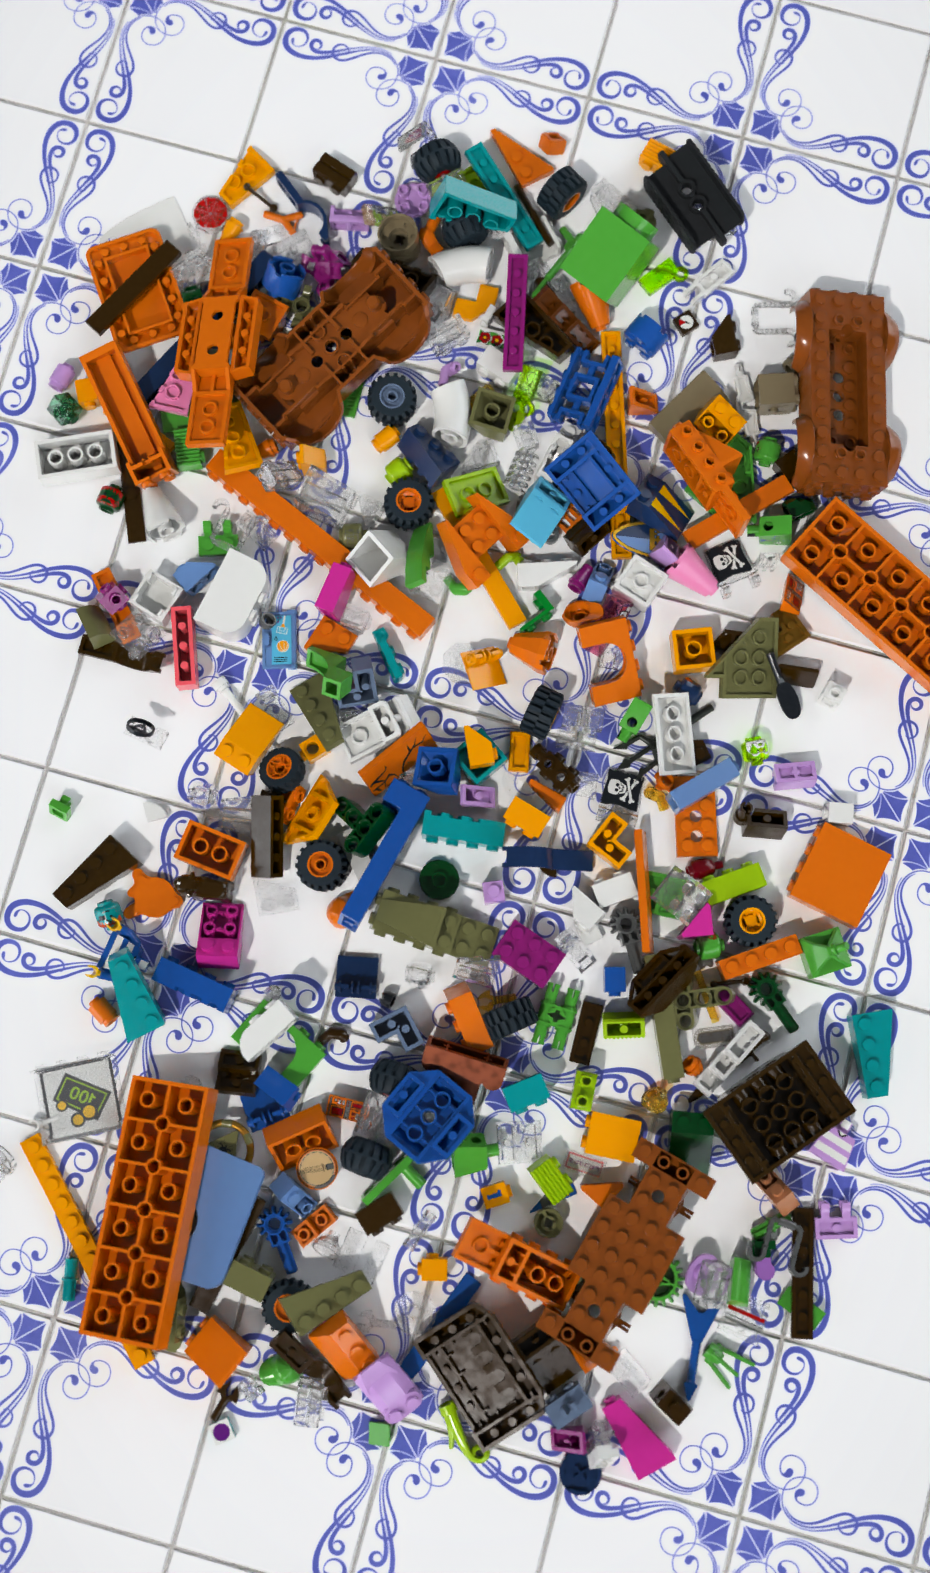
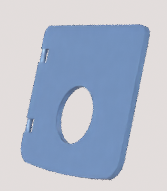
[181,1145,265,1289]

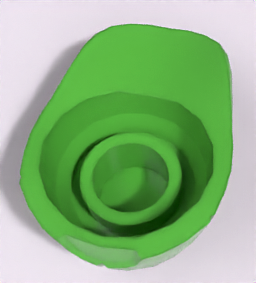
[259,1354,303,1386]

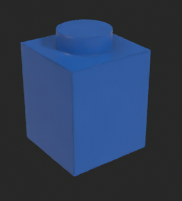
[603,967,626,997]

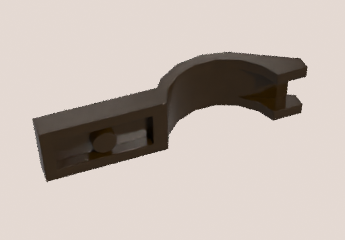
[77,634,166,674]
[269,1328,352,1410]

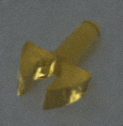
[477,989,517,1012]

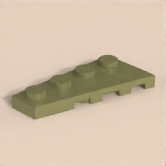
[290,673,345,752]
[278,1270,372,1337]

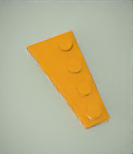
[223,401,263,475]

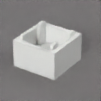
[611,554,669,614]
[128,568,187,628]

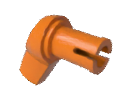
[419,217,445,255]

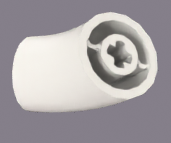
[427,245,494,291]
[430,379,471,449]

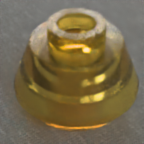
[641,1087,668,1114]

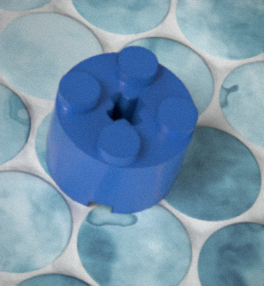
[262,256,306,301]
[624,313,669,361]

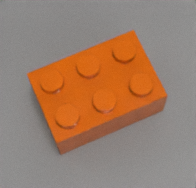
[173,819,249,883]

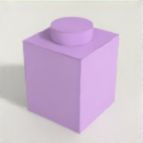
[482,880,505,905]

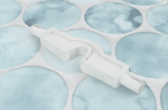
[733,363,760,450]

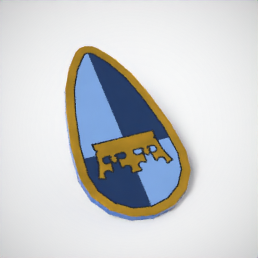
[612,522,677,559]

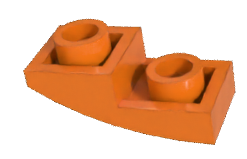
[291,1202,339,1248]

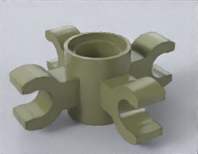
[279,284,315,329]

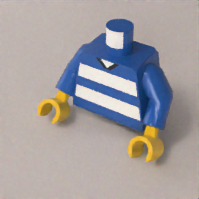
[85,917,150,981]

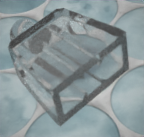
[208,796,252,837]

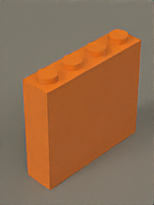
[786,822,892,929]

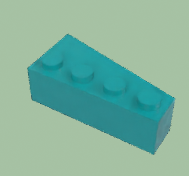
[429,175,517,232]
[421,809,506,852]
[108,946,165,1043]
[847,1009,893,1099]

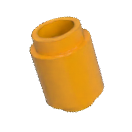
[371,425,401,454]

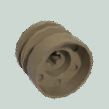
[377,213,421,265]

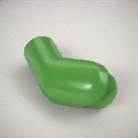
[443,575,472,596]

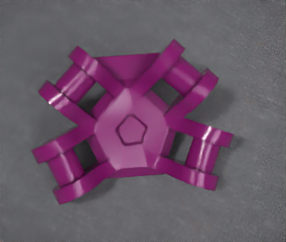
[297,244,351,297]

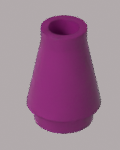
[568,563,593,594]

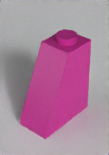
[314,562,356,623]

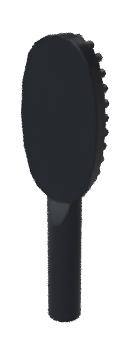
[766,652,801,719]

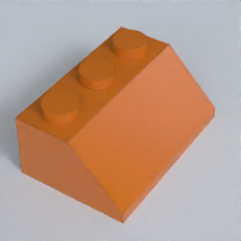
[262,1103,339,1172]
[308,1309,379,1380]

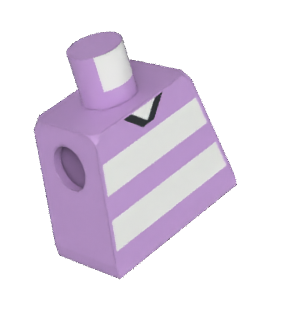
[805,1119,855,1172]

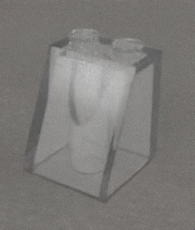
[293,464,358,531]

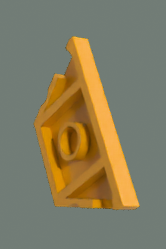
[283,774,339,845]

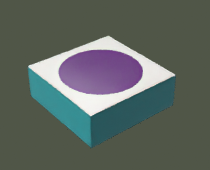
[207,1416,236,1447]

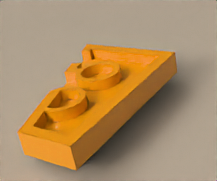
[219,145,276,210]

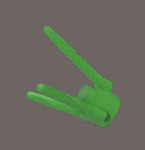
[702,1342,755,1390]

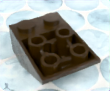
[512,1321,582,1395]

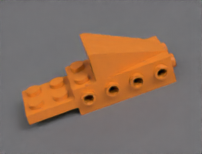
[662,420,751,539]
[451,1216,580,1311]

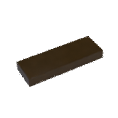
[569,1000,603,1066]

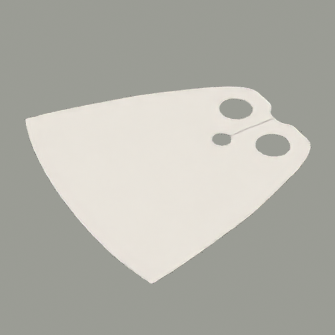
[99,196,194,283]

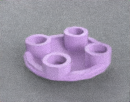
[394,183,432,218]

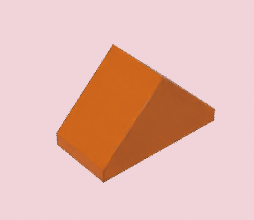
[627,386,658,416]
[580,1182,624,1208]

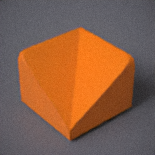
[538,132,567,155]

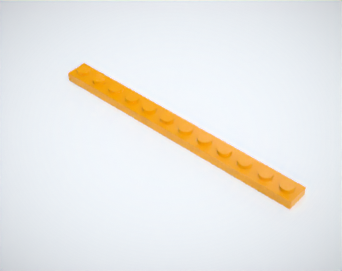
[600,331,632,560]
[20,1133,156,1370]

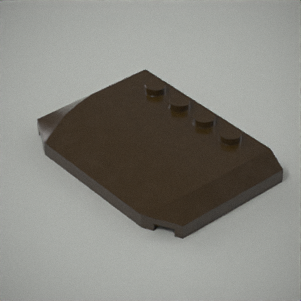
[412,1301,546,1453]

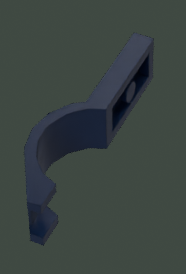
[275,170,330,245]
[502,846,593,872]

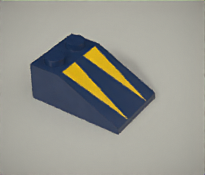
[625,473,693,541]

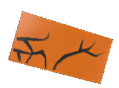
[357,721,438,797]

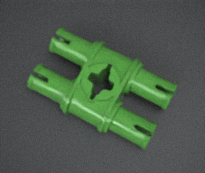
[531,982,581,1051]

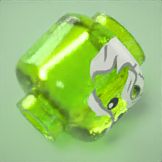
[741,736,769,766]

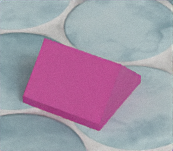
[676,903,714,940]

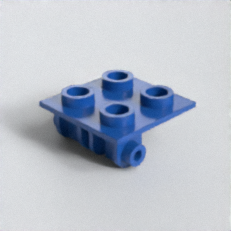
[240,1088,290,1133]

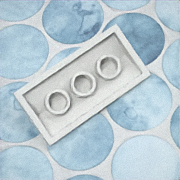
[652,692,696,776]

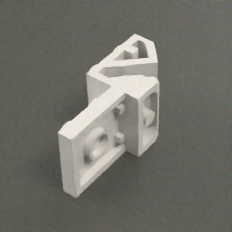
[340,694,421,765]

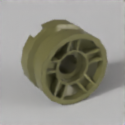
[534,1207,564,1239]

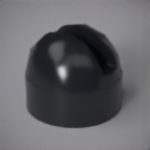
[379,991,397,1009]

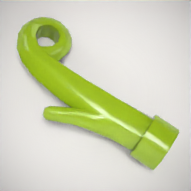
[438,1399,490,1464]

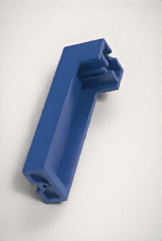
[337,778,430,933]

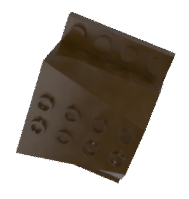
[702,1040,857,1185]

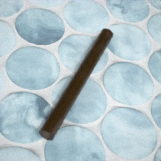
[513,184,554,247]

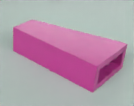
[600,1394,676,1480]

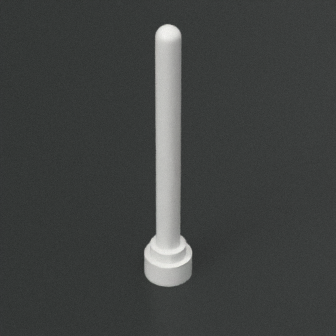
[211,676,276,752]

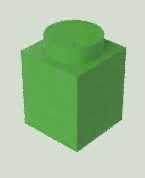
[560,201,659,307]

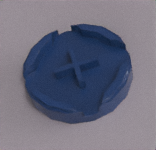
[559,1451,602,1495]

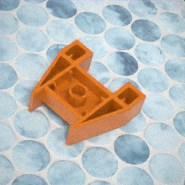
[436,493,529,591]

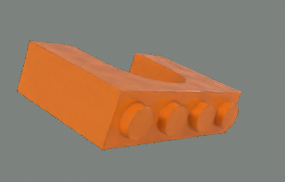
[575,615,644,707]

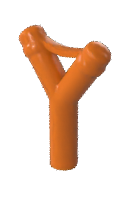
[263,210,304,237]

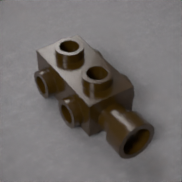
[529,743,581,795]

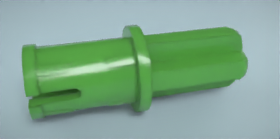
[750,1213,792,1240]

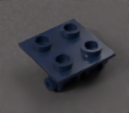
[334,955,379,999]

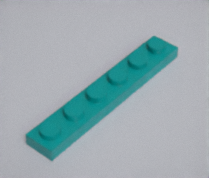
[464,142,544,252]

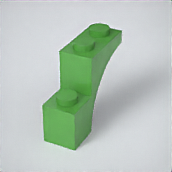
[306,646,353,701]

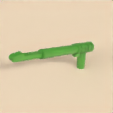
[532,226,583,298]

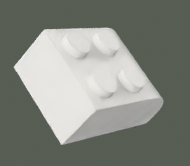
[240,999,299,1062]

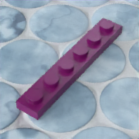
[503,254,529,372]

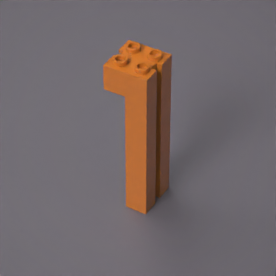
[79,340,180,490]

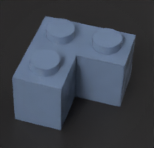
[337,655,379,709]
[369,1005,425,1052]

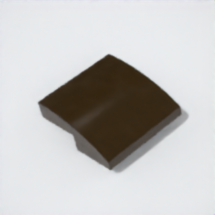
[214,1048,262,1097]

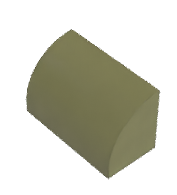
[76,605,117,649]

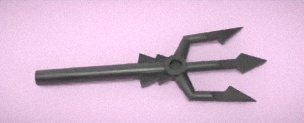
[613,704,714,782]

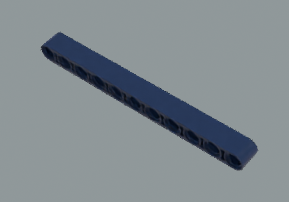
[137,250,273,405]

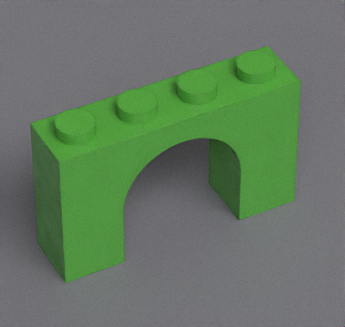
[231,999,327,1087]

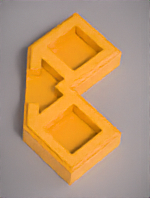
[452,284,499,322]

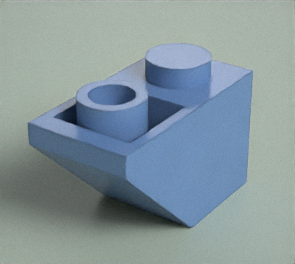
[582,561,615,605]
[269,1171,318,1218]

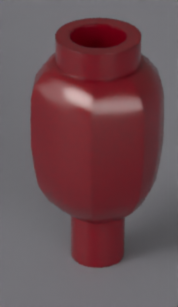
[685,858,723,880]

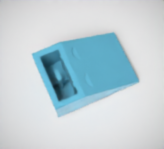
[509,476,571,548]

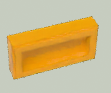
[508,731,530,773]

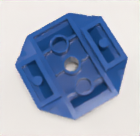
[382,1070,475,1164]

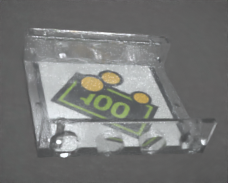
[29,1050,126,1146]

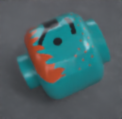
[94,899,124,931]

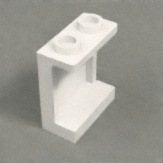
[502,215,563,270]

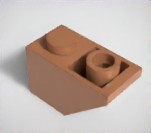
[756,1171,800,1217]

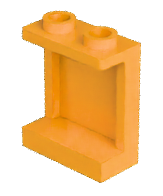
[580,1111,642,1164]

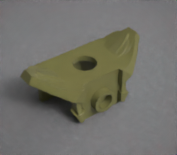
[166,1282,187,1353]

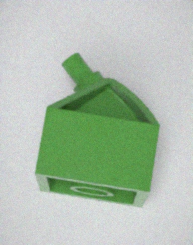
[798,926,852,980]

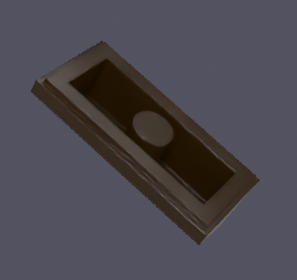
[779,664,819,688]

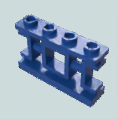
[547,346,624,434]

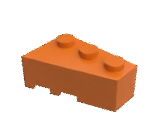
[443,980,494,1051]

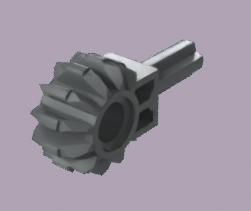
[608,907,644,974]

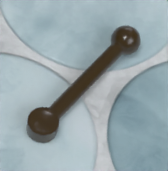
[243,183,278,213]
[710,977,750,987]

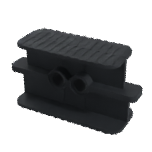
[643,138,745,254]

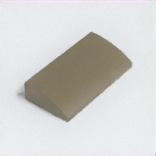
[647,370,730,444]

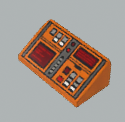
[779,573,805,615]
[325,1094,371,1125]

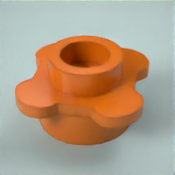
[654,772,675,792]

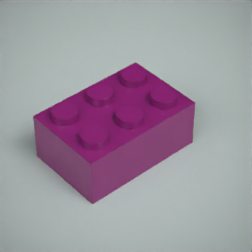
[491,920,566,990]

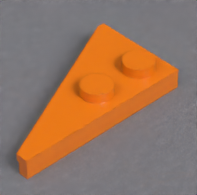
[490,128,554,188]

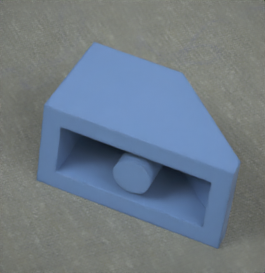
[172,562,219,597]

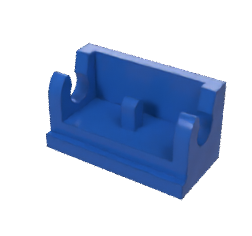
[253,1065,302,1112]

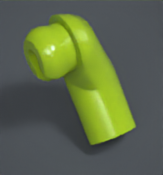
[494,551,524,571]

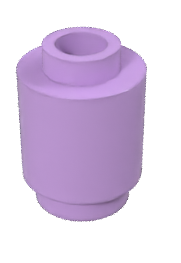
[48,362,76,393]

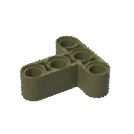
[673,982,736,1031]

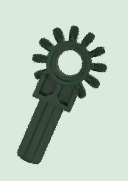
[747,971,799,1034]

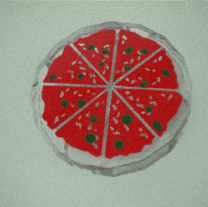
[192,195,230,234]

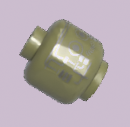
[339,523,367,549]

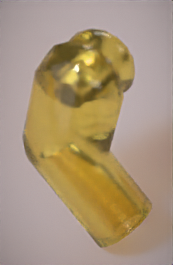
[643,786,669,812]

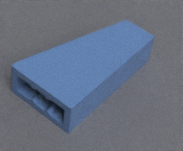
[665,757,740,815]

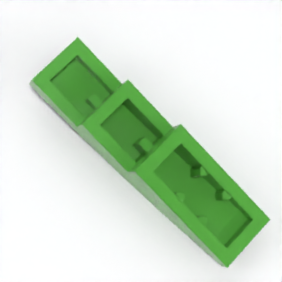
[405,522,434,589]

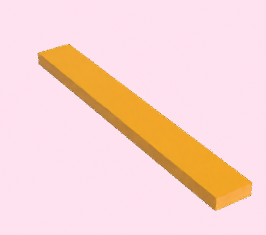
[431,487,527,630]

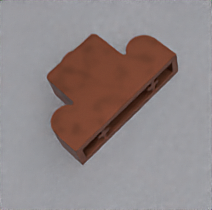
[421,1035,509,1104]

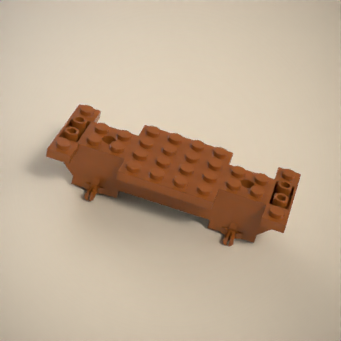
[535,1137,717,1373]

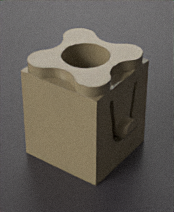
[753,372,800,416]

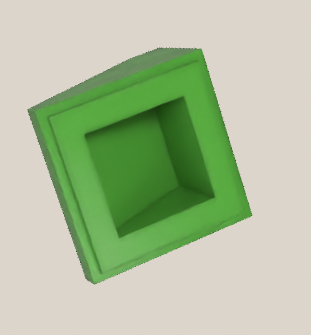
[369,1421,391,1447]

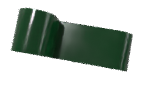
[335,796,395,858]

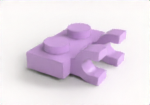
[814,1200,858,1240]

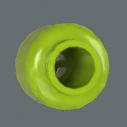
[385,457,414,484]

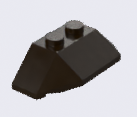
[627,944,700,1018]

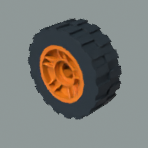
[259,747,306,794]

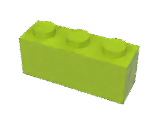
[699,861,767,906]

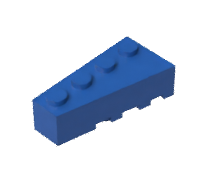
[151,955,239,1014]

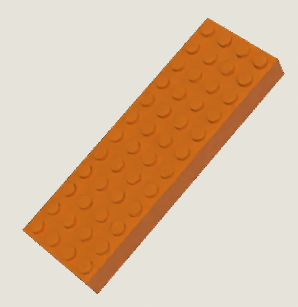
[779,496,930,693]
[78,1075,219,1350]

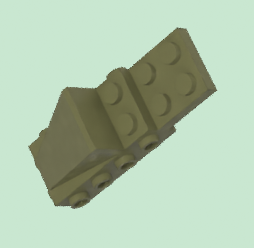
[368,887,500,968]

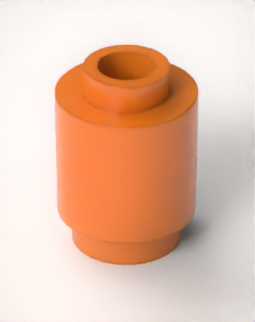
[88,996,119,1027]

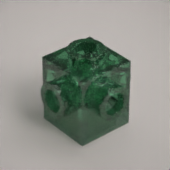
[47,392,83,426]

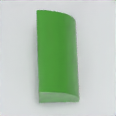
[726,1257,752,1307]

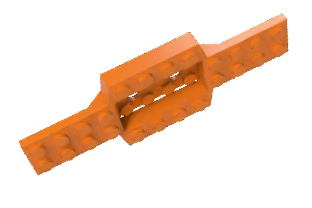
[174,237,264,449]

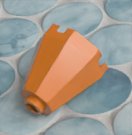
[507,631,558,675]

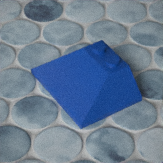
[544,430,641,532]

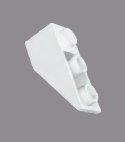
[517,558,577,592]

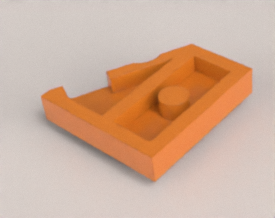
[304,615,358,654]

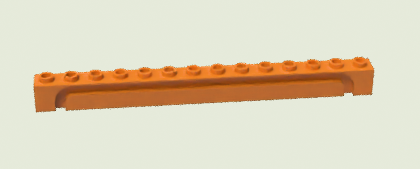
[206,449,436,641]

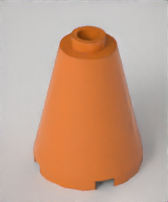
[569,282,610,332]

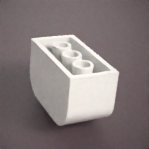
[193,548,271,642]

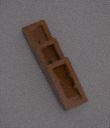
[532,285,601,354]

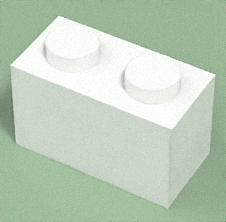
[476,344,521,391]
[590,870,638,909]

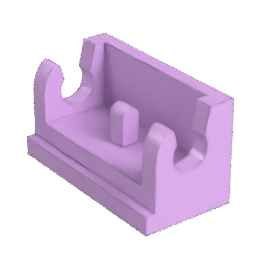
[329,205,369,232]
[772,761,818,791]

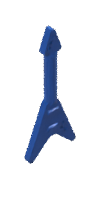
[682,1293,723,1401]

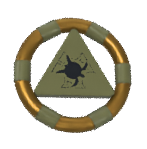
[208,1119,254,1163]

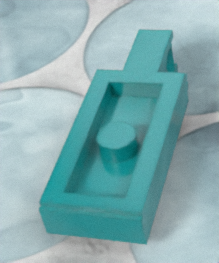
[372,627,404,684]

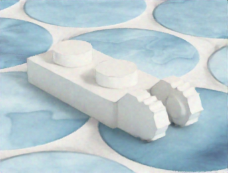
[682,258,735,306]

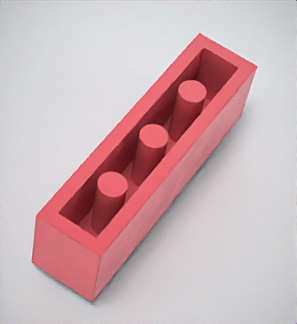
[171,605,199,691]

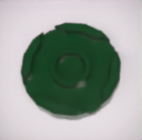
[419,859,460,901]

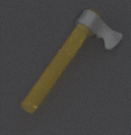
[694,959,720,1024]

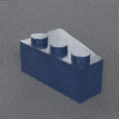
[397,423,461,490]

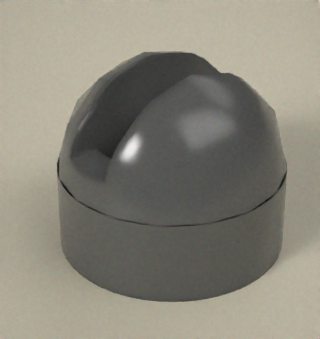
[259,612,276,630]

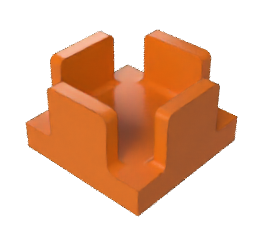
[236,289,290,343]

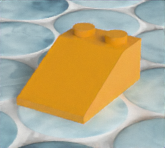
[214,703,284,776]

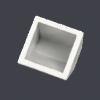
[345,530,408,587]

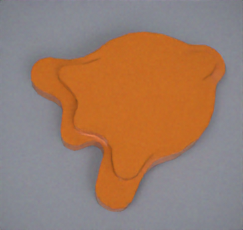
[123,868,183,919]

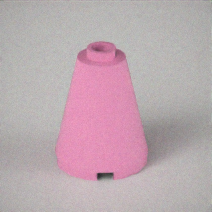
[663,543,719,597]

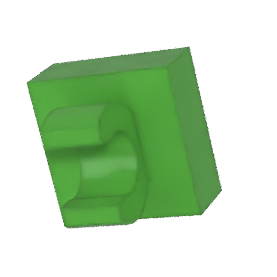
[48,795,71,822]

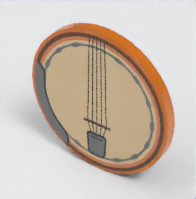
[296,1147,338,1190]

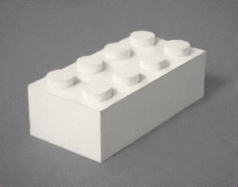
[33,429,122,487]

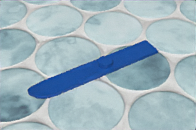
[400,1272,482,1379]

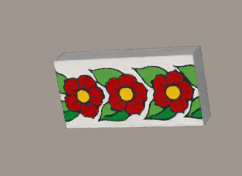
[476,326,504,352]

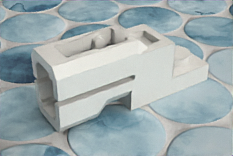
[534,421,582,485]

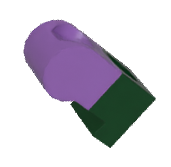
[751,1238,776,1281]

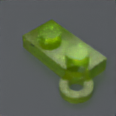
[638,258,688,297]
[512,364,543,417]

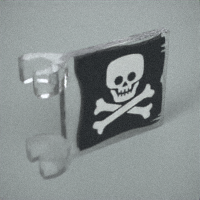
[703,537,762,600]
[595,767,647,830]

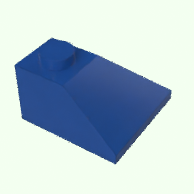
[412,746,461,795]

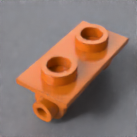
[282,785,307,826]

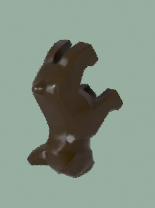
[173,871,235,903]

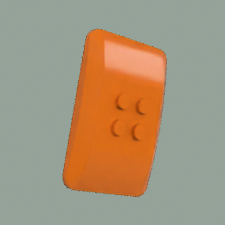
[86,228,184,353]

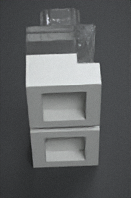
[586,1420,620,1469]

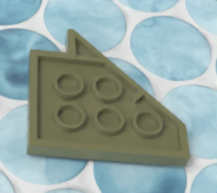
[704,617,779,699]

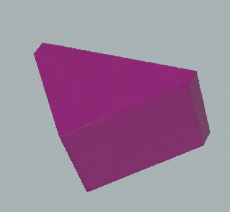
[550,1425,587,1455]

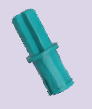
[62,1257,79,1302]

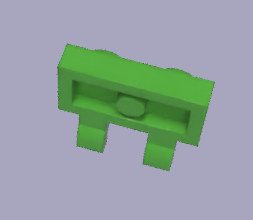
[198,520,239,557]

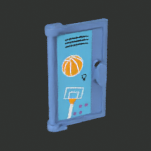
[262,610,298,670]

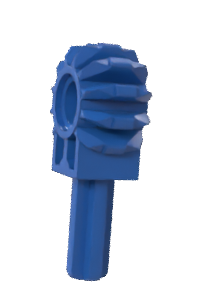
[257,1205,298,1275]

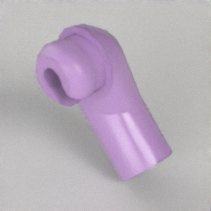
[438,361,461,386]

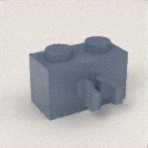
[544,1380,593,1431]

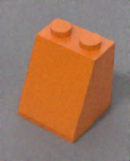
[184,1314,253,1388]

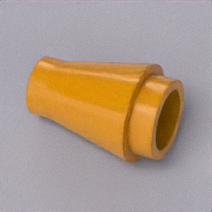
[220,216,244,239]

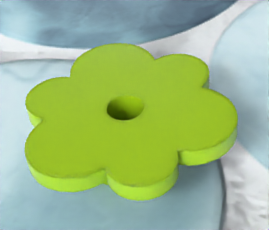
[508,410,525,431]

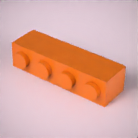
[715,934,803,981]

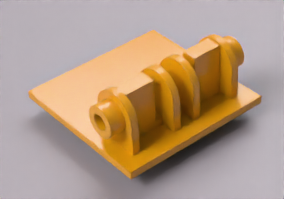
[460,646,506,691]

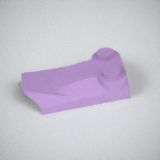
[353,1352,424,1424]

